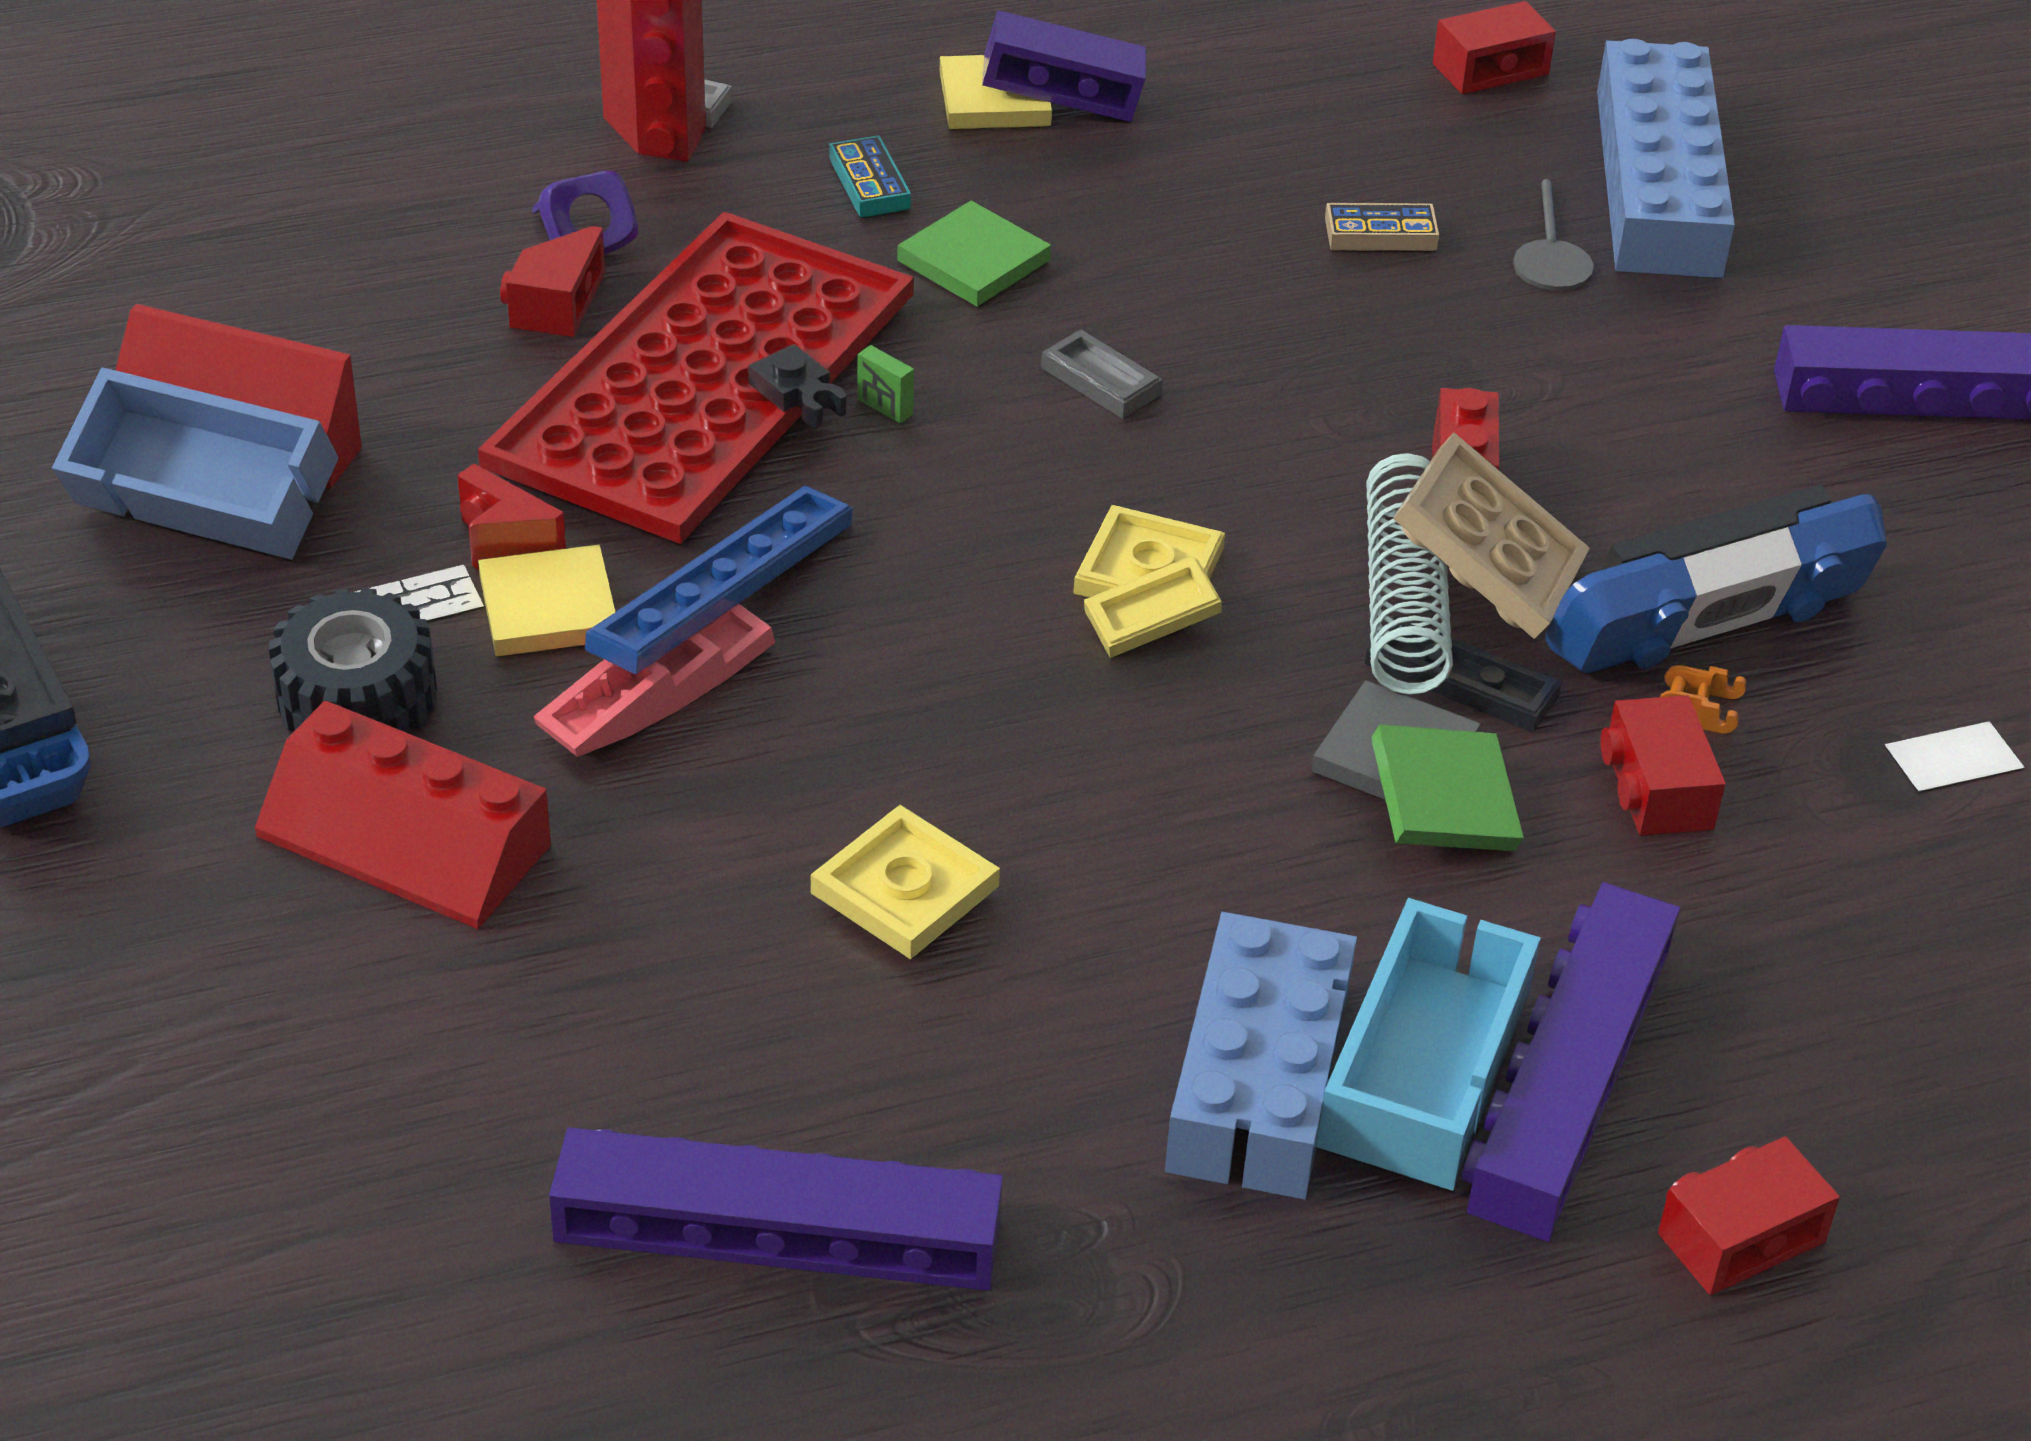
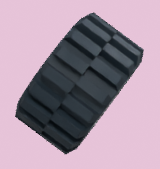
[268,588,438,734]

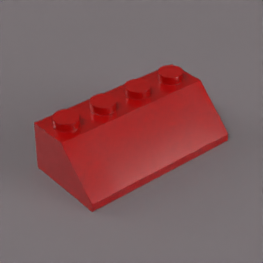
[597,0,706,162]
[115,304,362,489]
[255,701,551,929]

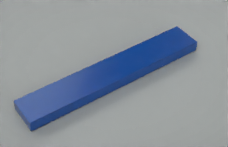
[585,485,853,674]

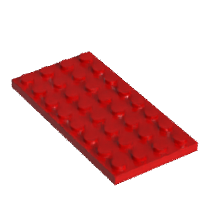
[478,212,914,544]

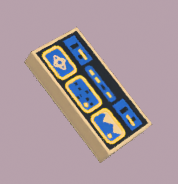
[1325,203,1439,251]

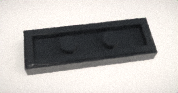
[1365,615,1562,733]

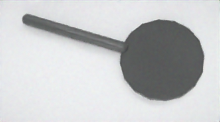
[1513,179,1594,291]

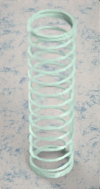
[1366,453,1453,695]

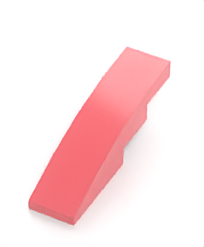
[533,603,775,757]

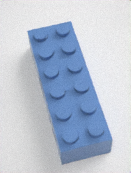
[1597,39,1735,278]

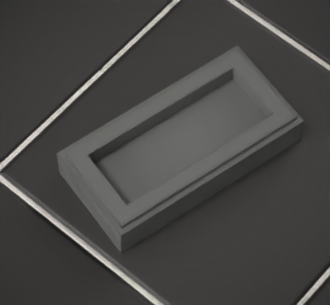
[1041,329,1163,419]

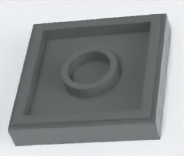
[1311,680,1481,800]

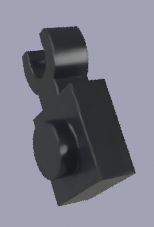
[748,344,846,428]

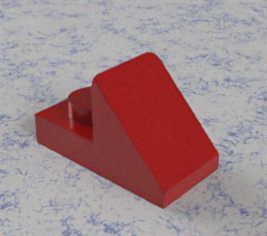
[457,464,566,570]

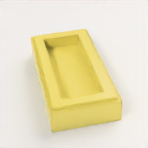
[1084,555,1222,658]

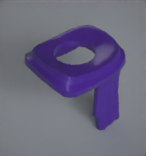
[532,171,638,255]

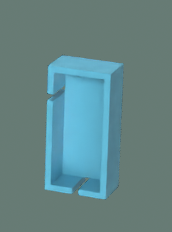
[1316,898,1541,1191]

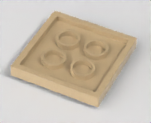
[1393,433,1590,639]

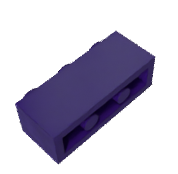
[982,10,1146,122]

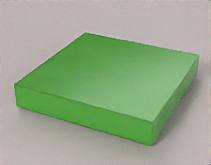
[897,200,1051,307]
[1371,724,1524,851]

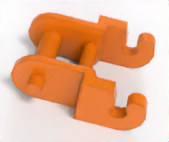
[1660,665,1747,734]

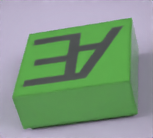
[857,345,914,423]

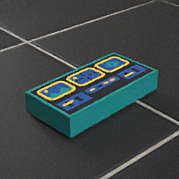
[829,135,911,218]

